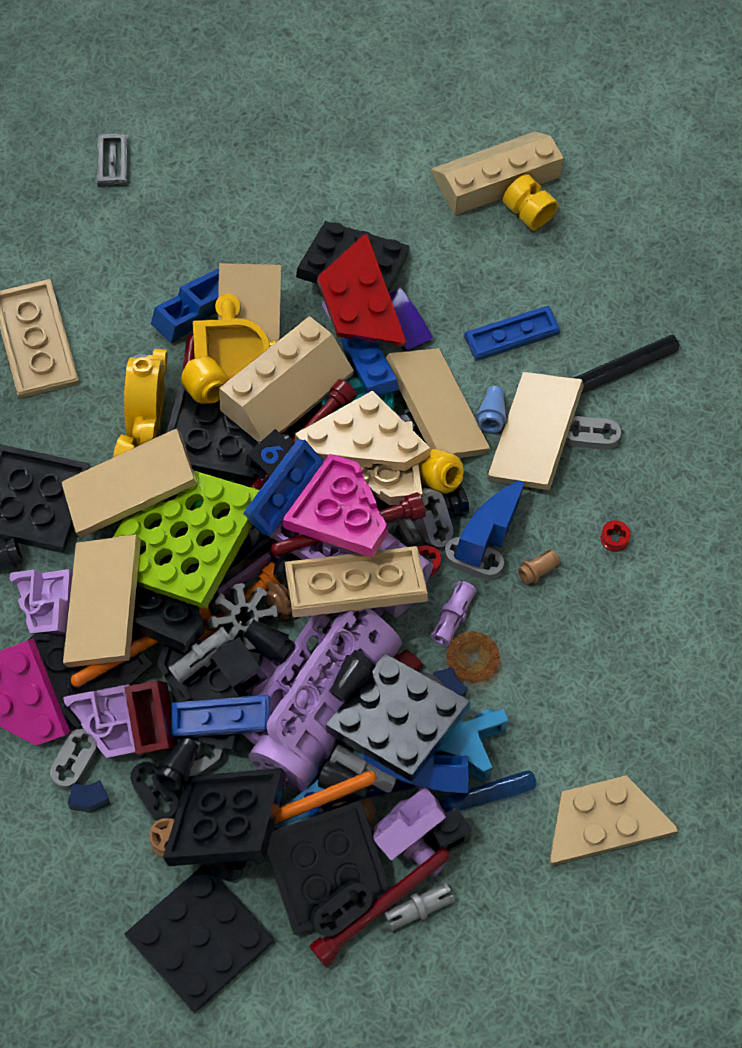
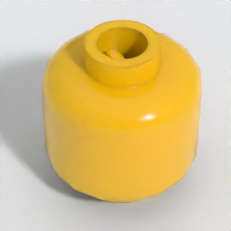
[181,356,228,404]
[418,449,464,494]

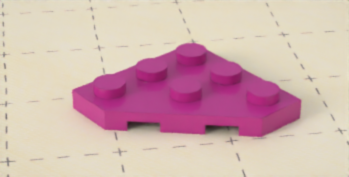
[283,454,388,558]
[0,638,70,746]

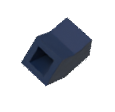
[433,667,468,697]
[68,780,110,813]

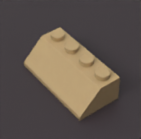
[430,132,564,216]
[219,316,354,443]

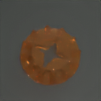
[446,632,499,683]

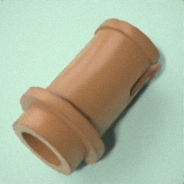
[518,549,561,585]

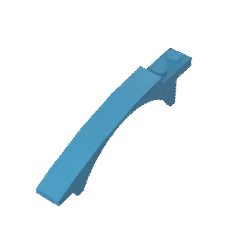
[273,709,509,829]

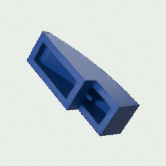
[151,268,219,343]
[455,480,525,567]
[364,754,468,793]

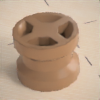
[149,818,174,858]

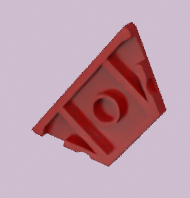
[317,234,406,347]

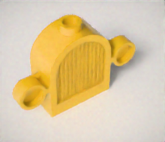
[193,294,277,381]
[124,349,168,445]

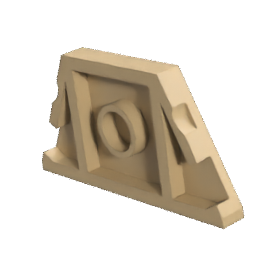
[549,775,678,866]

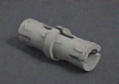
[168,626,232,684]
[382,883,455,932]

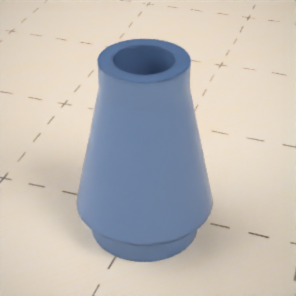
[476,386,507,433]

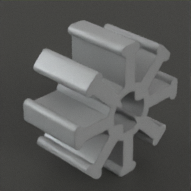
[207,583,278,651]

